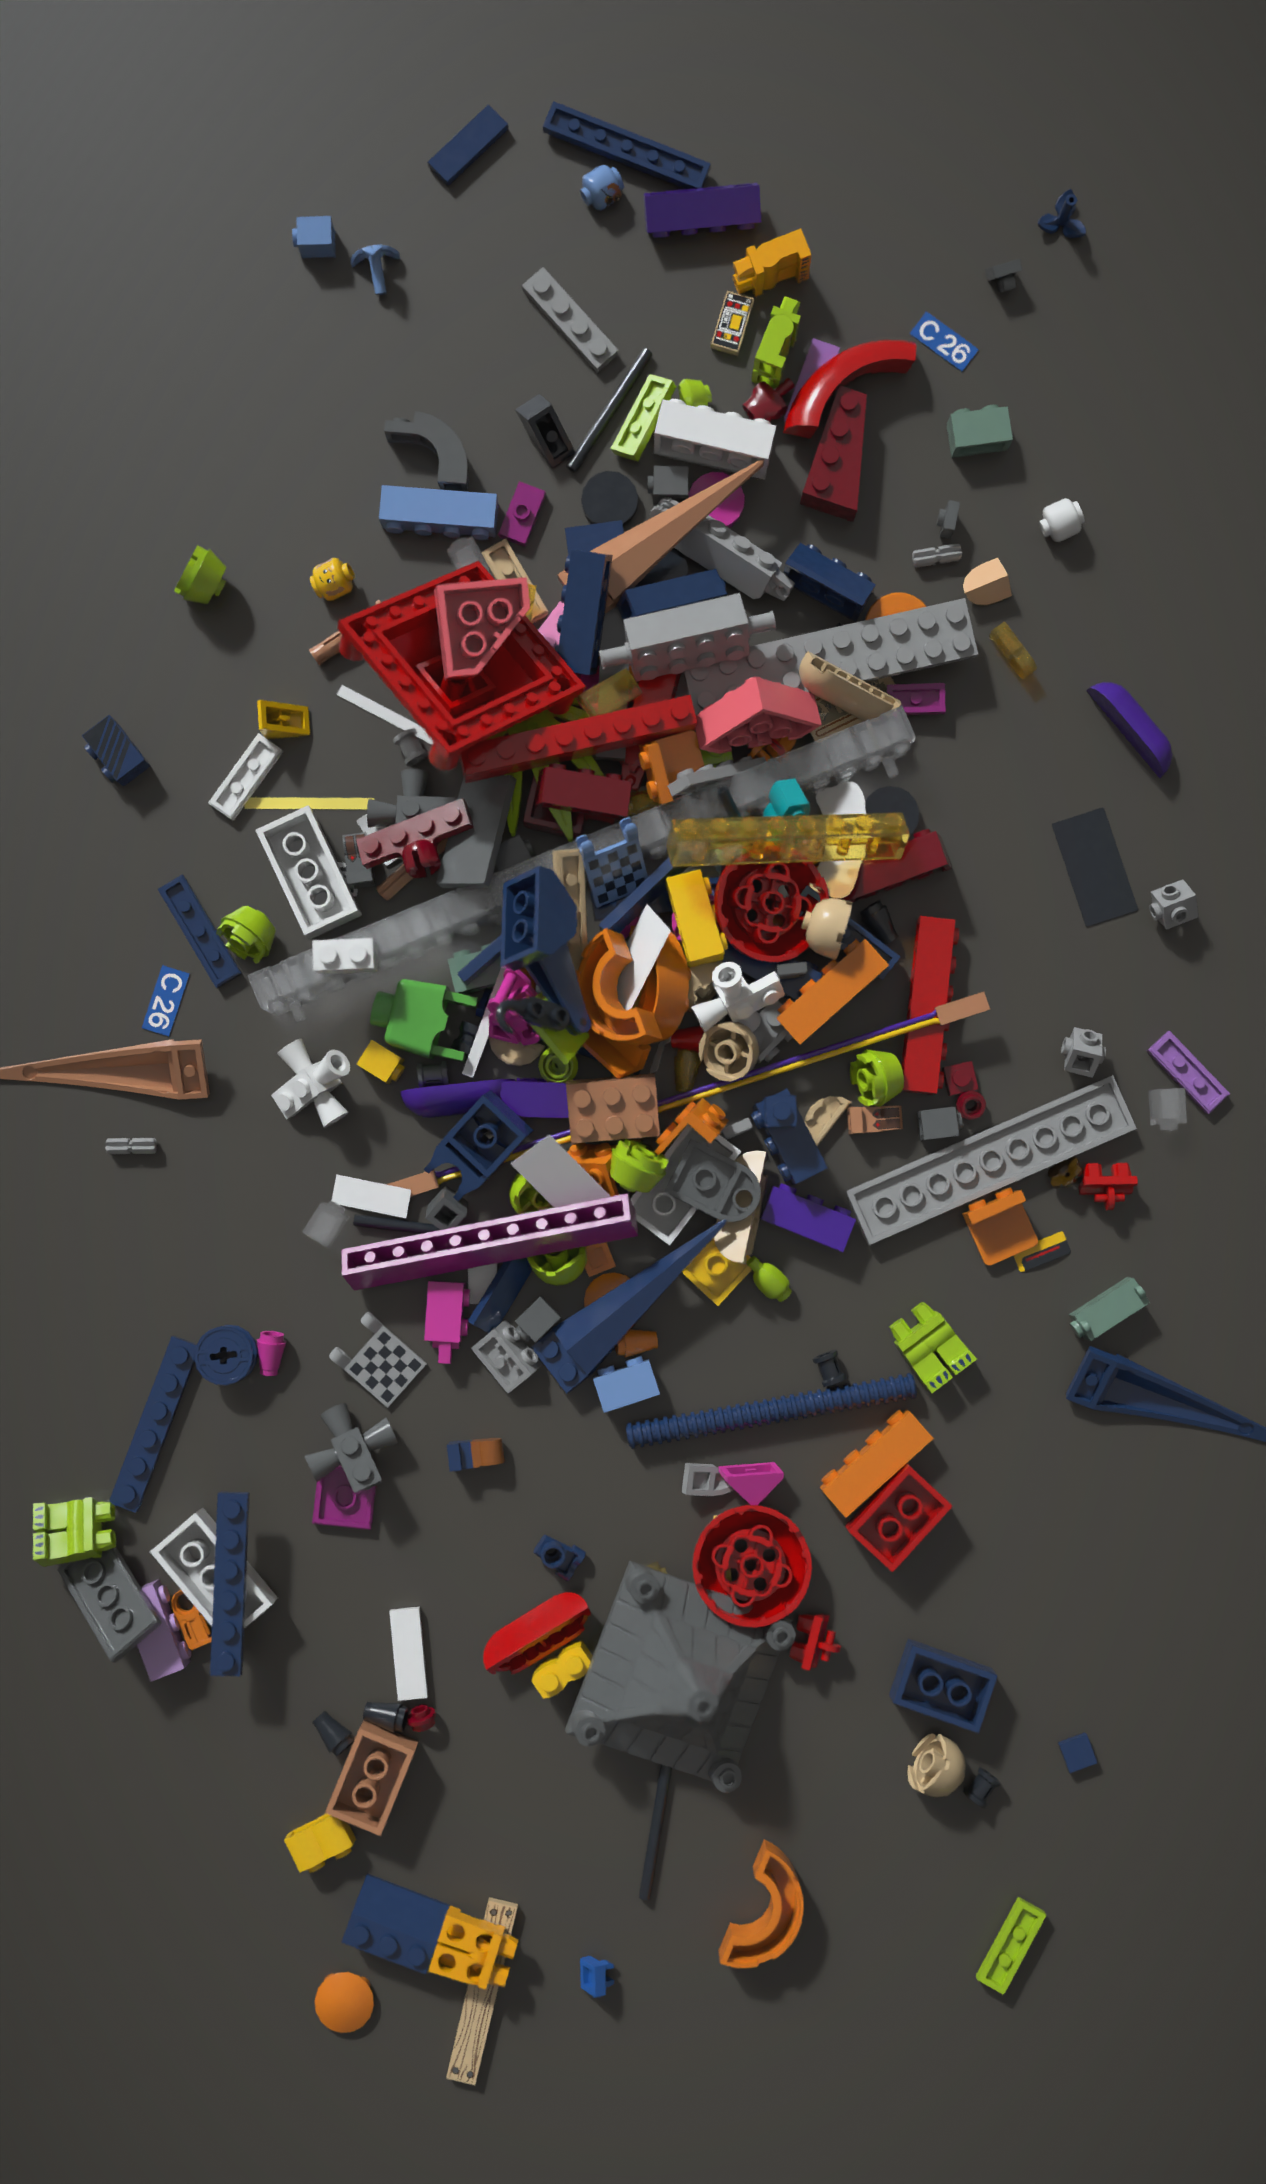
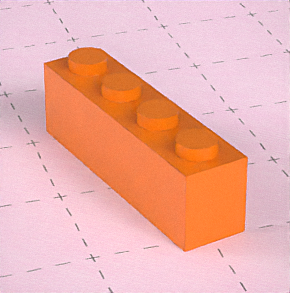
[776,939,889,1044]
[820,1409,934,1517]

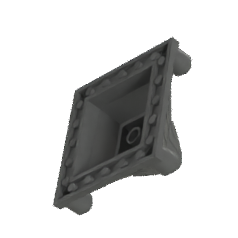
[565,1561,795,1793]

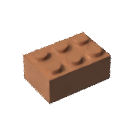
[566,1073,660,1144]
[325,1720,418,1836]

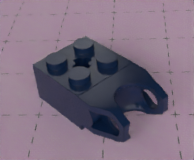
[424,1090,534,1201]

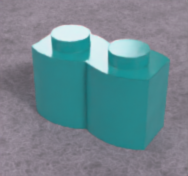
[763,778,810,846]

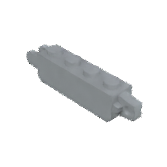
[650,497,795,601]

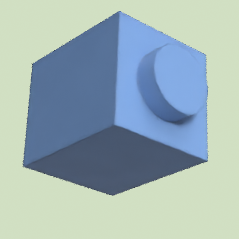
[292,216,336,258]

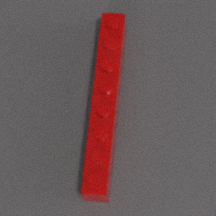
[460,695,698,783]

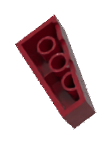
[800,385,867,522]
[834,829,952,903]

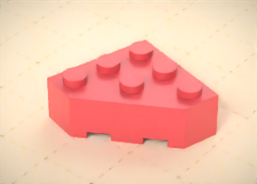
[434,577,530,681]
[695,677,822,754]

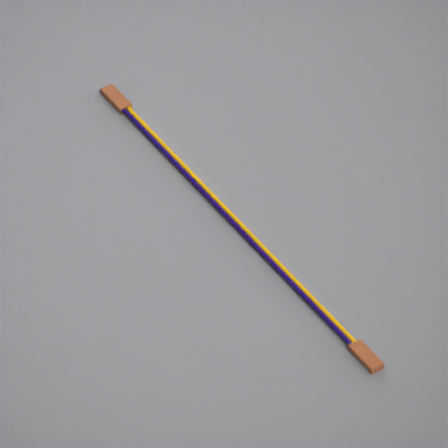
[386,992,990,1197]

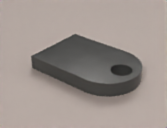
[664,1139,761,1222]

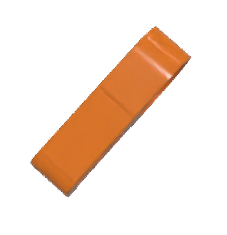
[171,1589,212,1650]

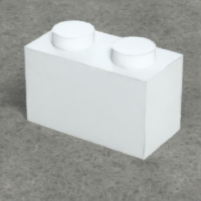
[312,938,378,974]

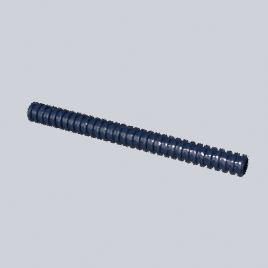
[626,1373,917,1449]

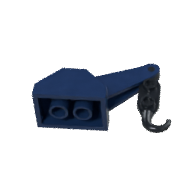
[496,865,591,1036]

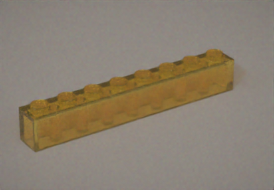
[666,813,910,867]

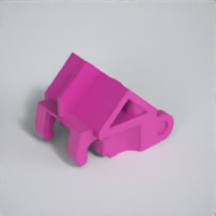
[487,969,541,1046]

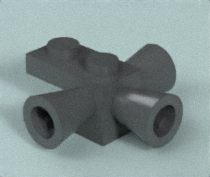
[367,769,456,860]
[304,1403,398,1495]

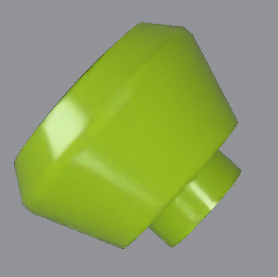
[678,379,712,407]
[539,1048,578,1083]

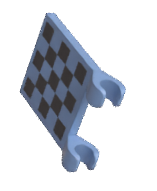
[576,817,648,908]

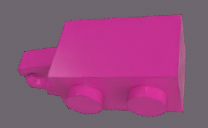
[424,1280,470,1364]

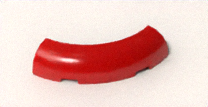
[783,340,916,439]

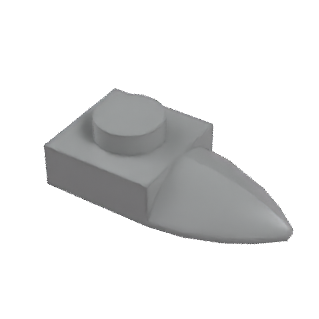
[682,1463,734,1496]

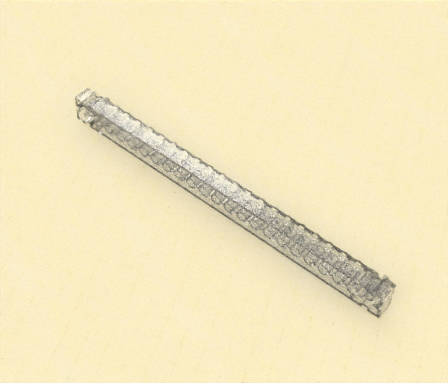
[247,706,916,1023]

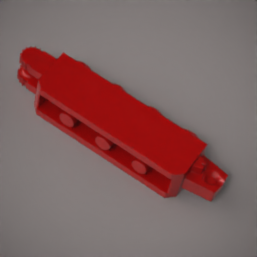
[619,673,681,792]

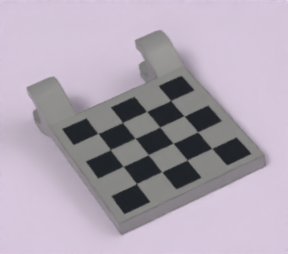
[329,1312,427,1408]

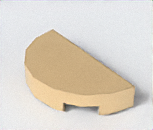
[489,1037,545,1066]
[805,1096,851,1146]

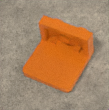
[639,730,704,804]
[654,1097,729,1156]
[567,1142,619,1197]
[962,1187,1038,1265]

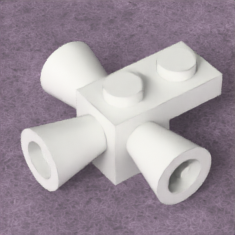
[691,962,785,1032]
[271,1038,350,1128]

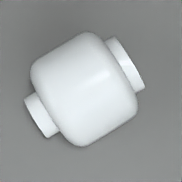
[1039,498,1085,542]

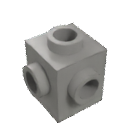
[1149,879,1198,930]
[1061,1027,1106,1078]

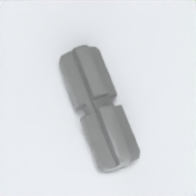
[912,543,962,568]
[105,1138,157,1154]

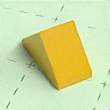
[257,700,310,739]

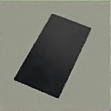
[1052,807,1138,927]

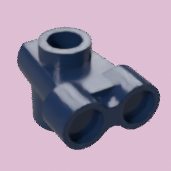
[533,1534,586,1582]

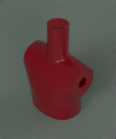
[742,378,795,422]

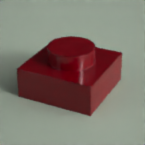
[942,1061,978,1096]

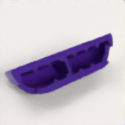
[1086,682,1172,778]
[500,1078,581,1118]
[400,1079,516,1118]

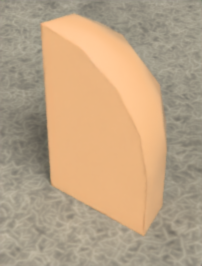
[963,558,1012,605]

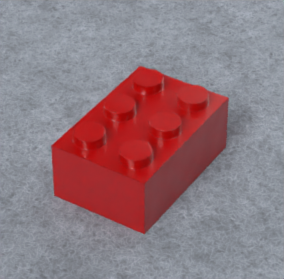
[845,1463,953,1572]

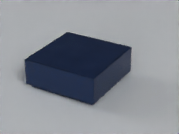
[1057,1732,1097,1773]

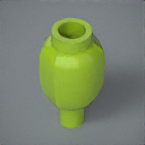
[747,1256,792,1302]

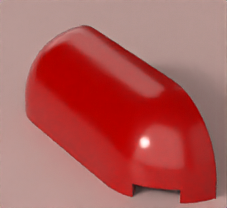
[483,1592,591,1675]

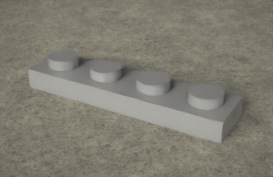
[522,267,618,373]
[668,756,769,797]

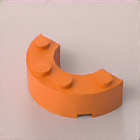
[630,926,691,1042]
[575,928,663,1045]
[719,1839,804,1968]

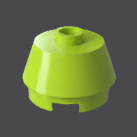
[174,545,227,604]
[216,906,276,964]
[850,1050,904,1107]
[610,1139,669,1193]

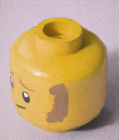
[310,558,355,601]

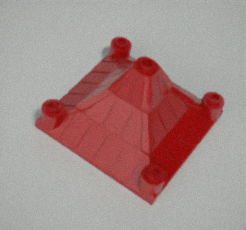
[337,560,586,770]

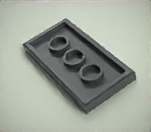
[436,775,517,888]
[57,1547,162,1663]

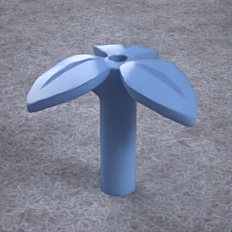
[351,245,400,295]

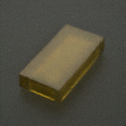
[577,668,642,717]

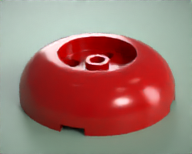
[714,843,829,962]
[692,1505,812,1627]

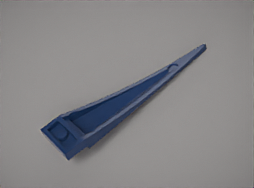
[531,1220,728,1393]
[1066,1346,1266,1442]

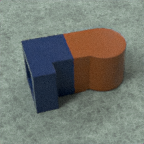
[447,1438,505,1472]

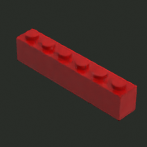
[901,916,959,1095]

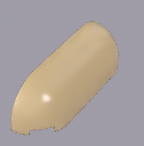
[799,651,901,722]
[714,1151,768,1264]

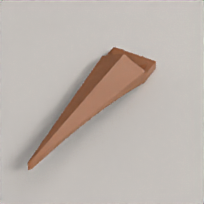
[557,459,764,614]
[0,1039,210,1100]

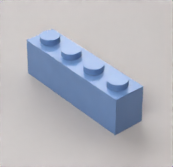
[379,485,499,540]

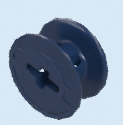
[194,1325,258,1385]

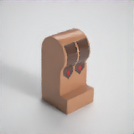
[847,1106,903,1134]

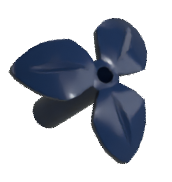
[1037,189,1086,238]

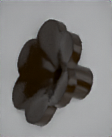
[1048,1156,1082,1188]

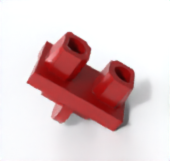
[1079,1163,1138,1211]
[789,1613,841,1671]

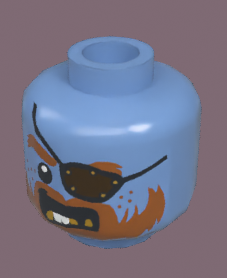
[580,165,624,210]

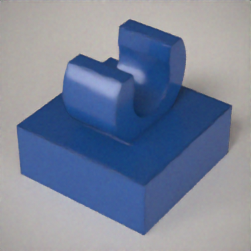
[580,1956,614,1998]

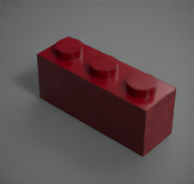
[535,763,632,820]

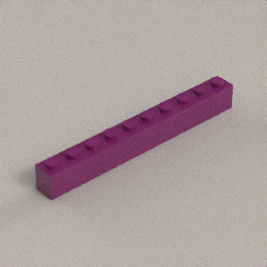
[341,1194,638,1291]

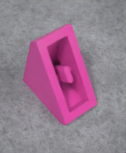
[718,1462,784,1505]

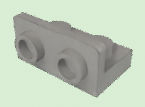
[753,1001,793,1064]
[471,1320,542,1393]

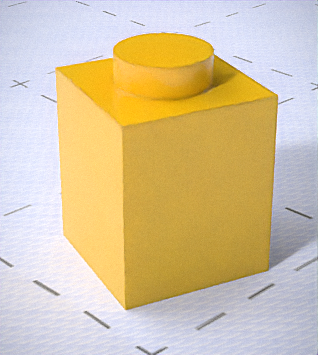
[357,1040,405,1084]

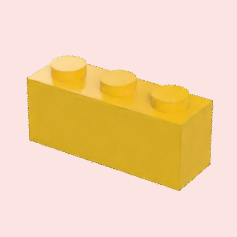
[666,869,728,968]

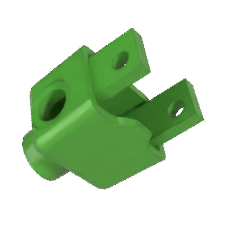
[370,979,480,1063]

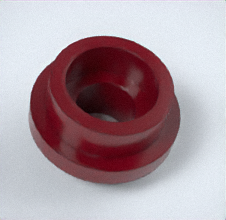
[956,1091,986,1120]
[407,1705,436,1732]

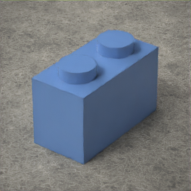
[593,1356,660,1413]

